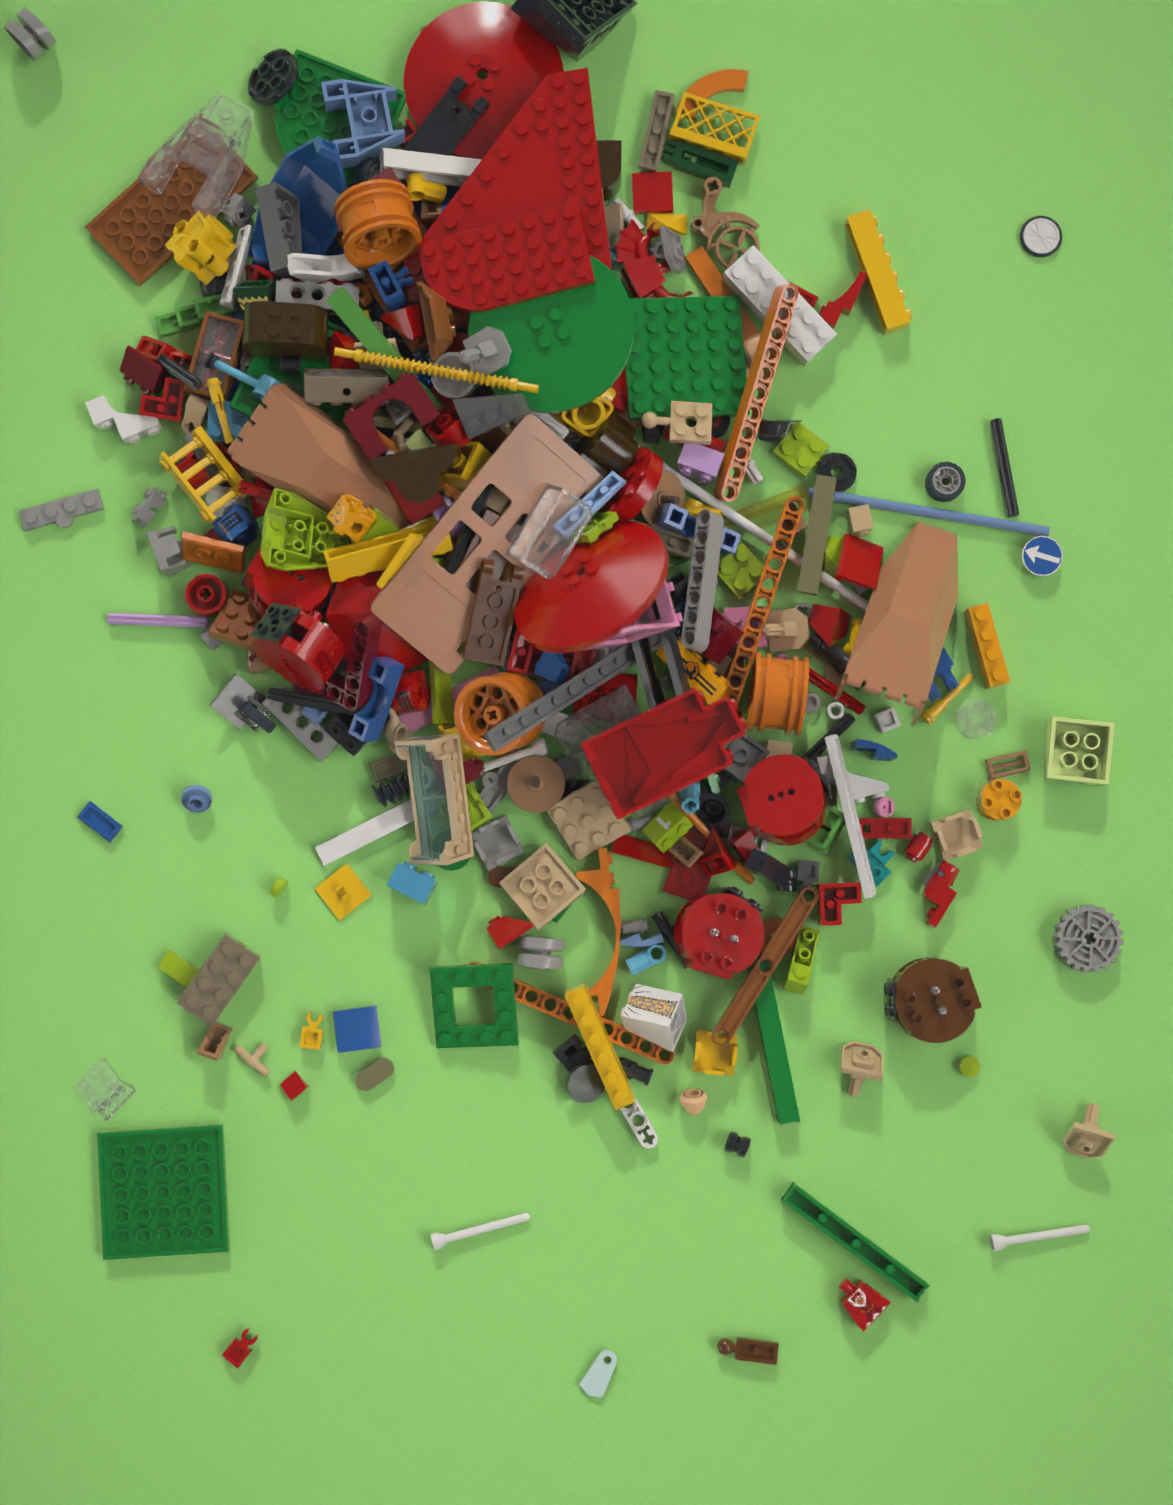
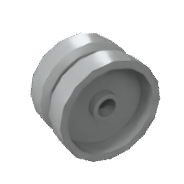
[4,7,56,61]
[431,352,479,398]
[517,936,565,970]

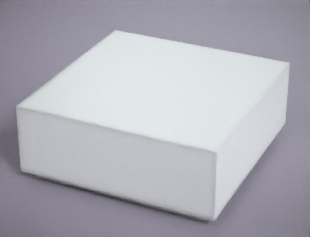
[874,707,901,734]

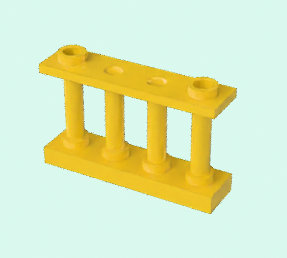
[159,426,249,524]

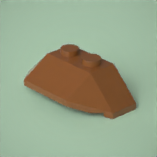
[417,282,456,364]

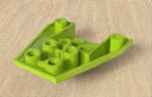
[260,488,349,571]

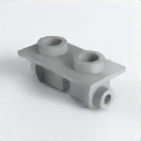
[131,486,167,527]

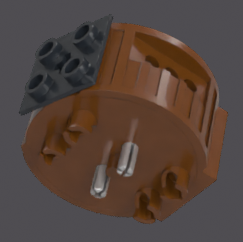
[884,958,982,1043]

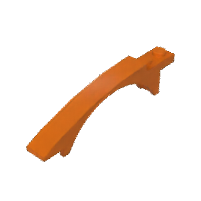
[576,848,621,1016]

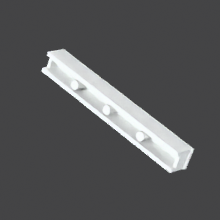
[379,148,481,186]

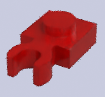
[222,1328,259,1369]

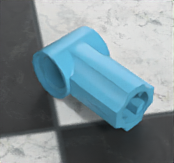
[679,781,700,814]
[625,944,666,976]

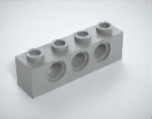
[275,278,359,315]
[262,686,340,762]

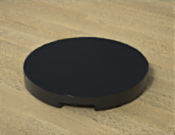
[248,49,298,107]

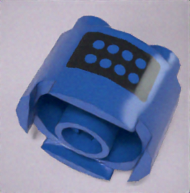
[212,504,261,548]

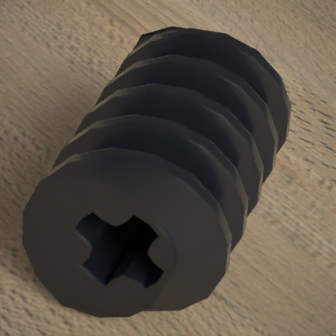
[371,772,410,807]

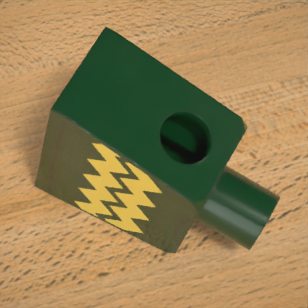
[233,279,276,315]

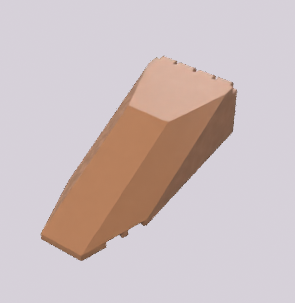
[227,382,431,529]
[835,522,958,726]

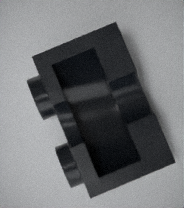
[553,1034,594,1073]

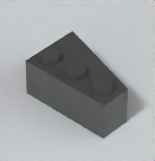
[453,393,531,439]

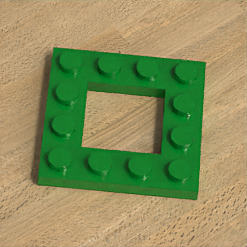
[429,963,519,1048]

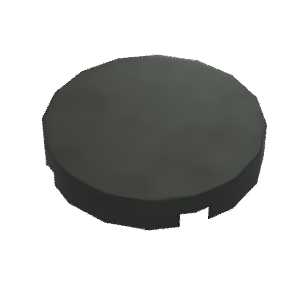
[565,1062,605,1103]

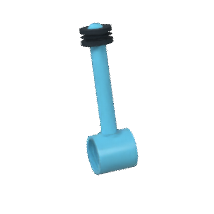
[204,352,280,401]

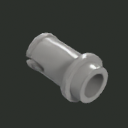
[626,815,652,833]
[621,917,648,936]

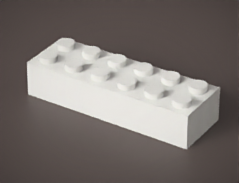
[721,245,837,366]

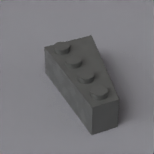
[255,182,302,279]

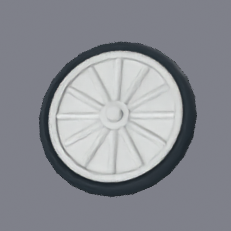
[1020,216,1062,257]

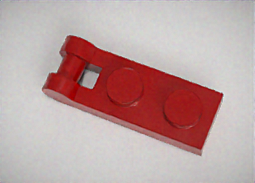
[858,818,912,839]

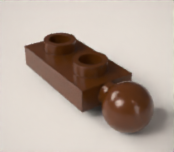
[717,1337,779,1365]

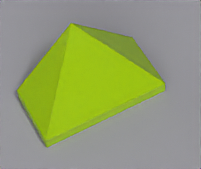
[823,537,843,578]

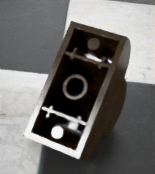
[574,411,638,478]
[371,442,461,503]

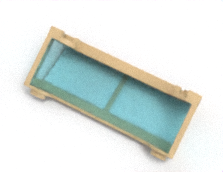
[395,734,474,865]

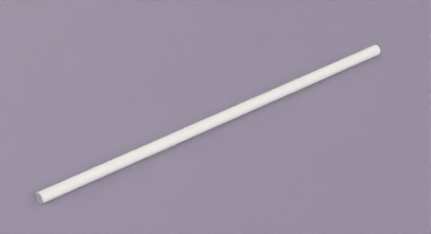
[638,445,868,611]

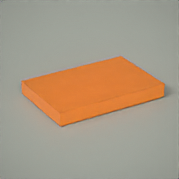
[182,531,244,574]

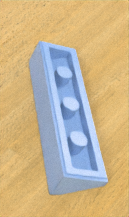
[553,471,626,539]

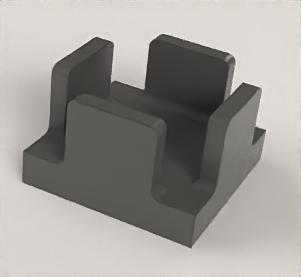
[720,734,770,784]

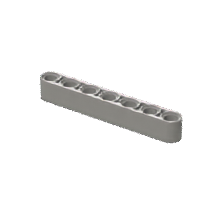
[681,509,724,653]

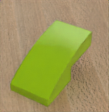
[157,949,199,987]

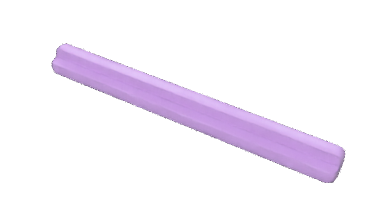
[107,613,209,628]

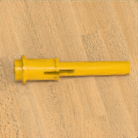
[205,377,233,444]
[921,673,974,724]

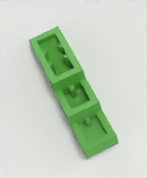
[155,294,238,338]

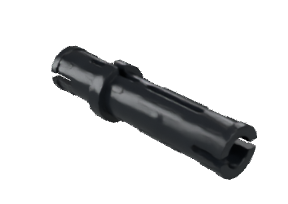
[651,910,687,969]

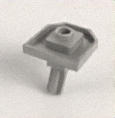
[647,226,686,274]
[459,327,512,376]

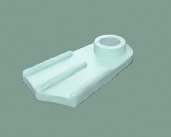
[579,1350,617,1398]

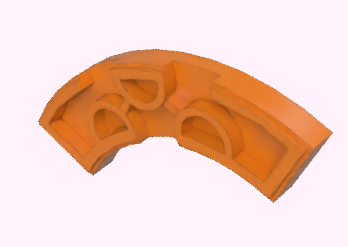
[675,69,749,120]

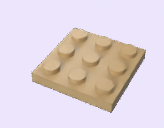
[547,779,631,860]
[499,843,586,930]

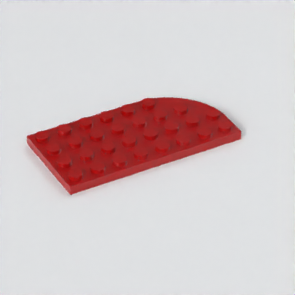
[417,201,596,313]

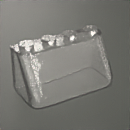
[505,484,592,578]

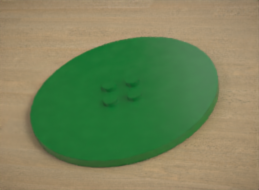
[468,255,635,413]

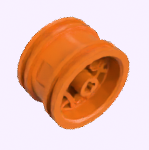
[334,179,422,270]
[747,652,809,736]
[454,671,546,756]

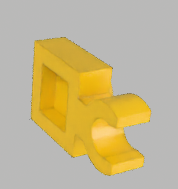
[299,1012,324,1050]

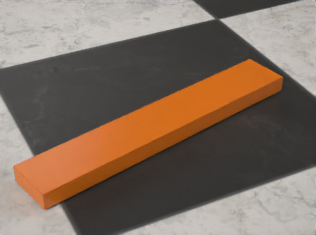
[685,246,759,344]

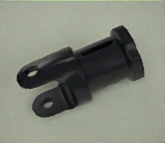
[619,1057,654,1086]

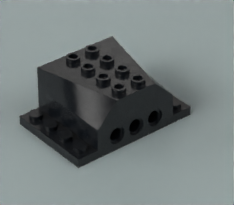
[510,0,638,61]

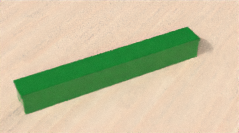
[747,959,800,1125]
[781,1182,930,1303]

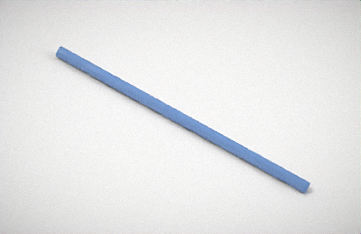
[807,487,1050,537]

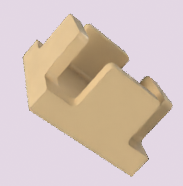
[930,809,983,861]

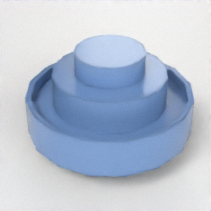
[181,785,213,813]

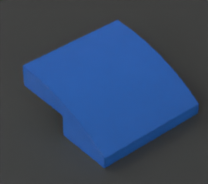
[851,739,897,761]
[332,1006,381,1053]

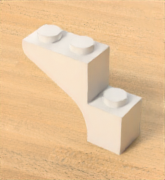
[287,253,365,284]
[85,395,164,444]
[815,755,890,804]

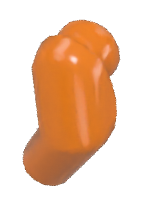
[355,282,373,307]

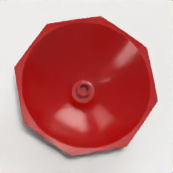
[325,569,429,672]

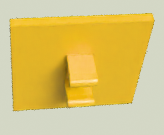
[315,863,372,921]

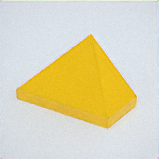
[646,213,687,235]

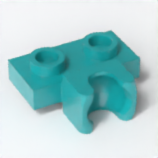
[847,839,894,887]

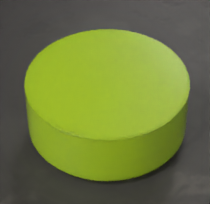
[270,877,288,899]
[958,1056,980,1077]

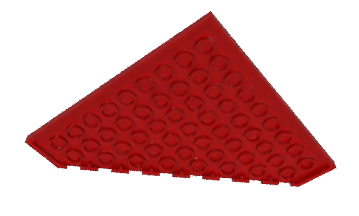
[404,68,612,304]

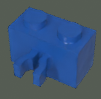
[368,260,414,312]

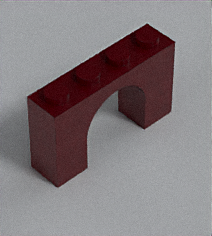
[342,371,441,461]

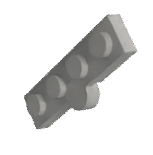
[19,489,104,532]
[479,749,523,813]

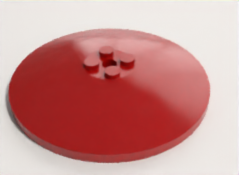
[403,2,564,160]
[514,521,669,653]

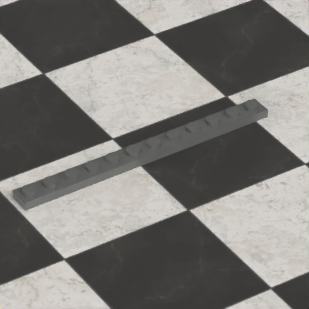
[483,623,683,752]

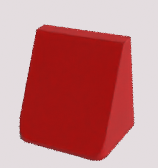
[280,1071,309,1101]

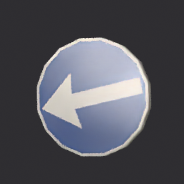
[1022,536,1063,576]

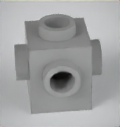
[220,193,257,228]

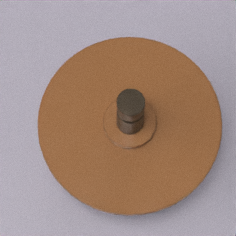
[639,470,685,528]
[507,755,565,813]

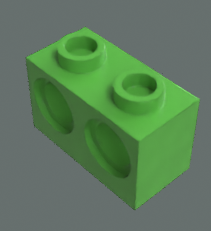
[807,805,846,855]

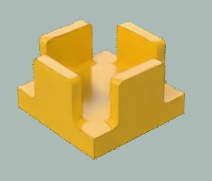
[692,1029,738,1076]

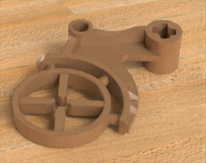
[690,177,760,269]

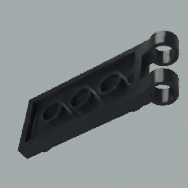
[402,76,490,156]

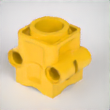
[165,210,237,285]
[549,387,616,438]

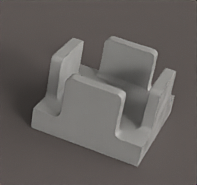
[147,526,190,577]
[471,816,525,871]

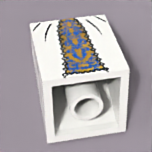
[620,984,687,1052]

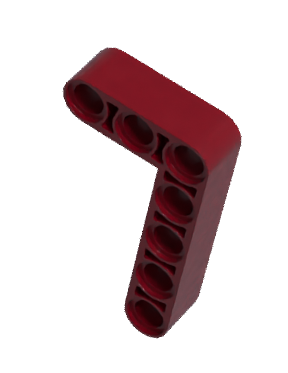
[318,615,382,711]

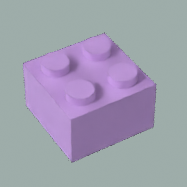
[676,443,724,486]

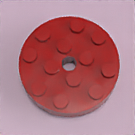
[597,447,663,522]

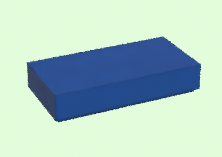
[77,801,123,842]

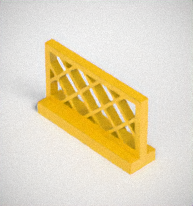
[669,92,760,165]

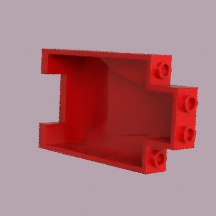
[580,687,748,820]

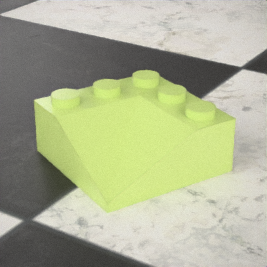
[1045,716,1114,786]

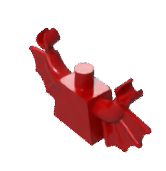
[615,219,693,298]

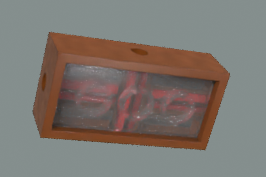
[184,311,244,401]

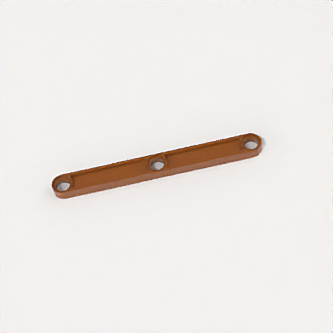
[711,887,819,1047]

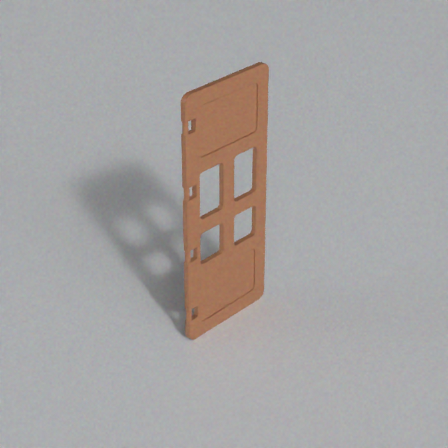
[370,414,604,674]

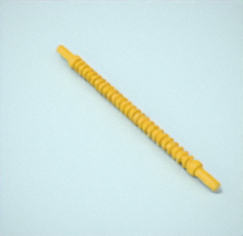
[334,347,539,393]

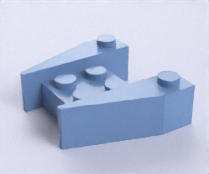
[321,79,405,169]

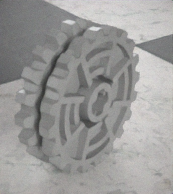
[1052,905,1124,972]

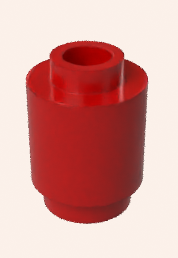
[904,831,933,863]

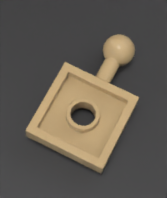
[642,401,712,445]

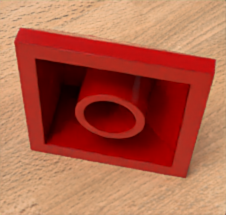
[487,916,535,949]

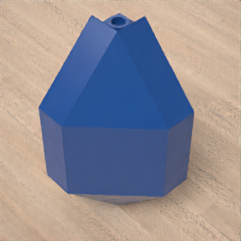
[248,136,347,273]

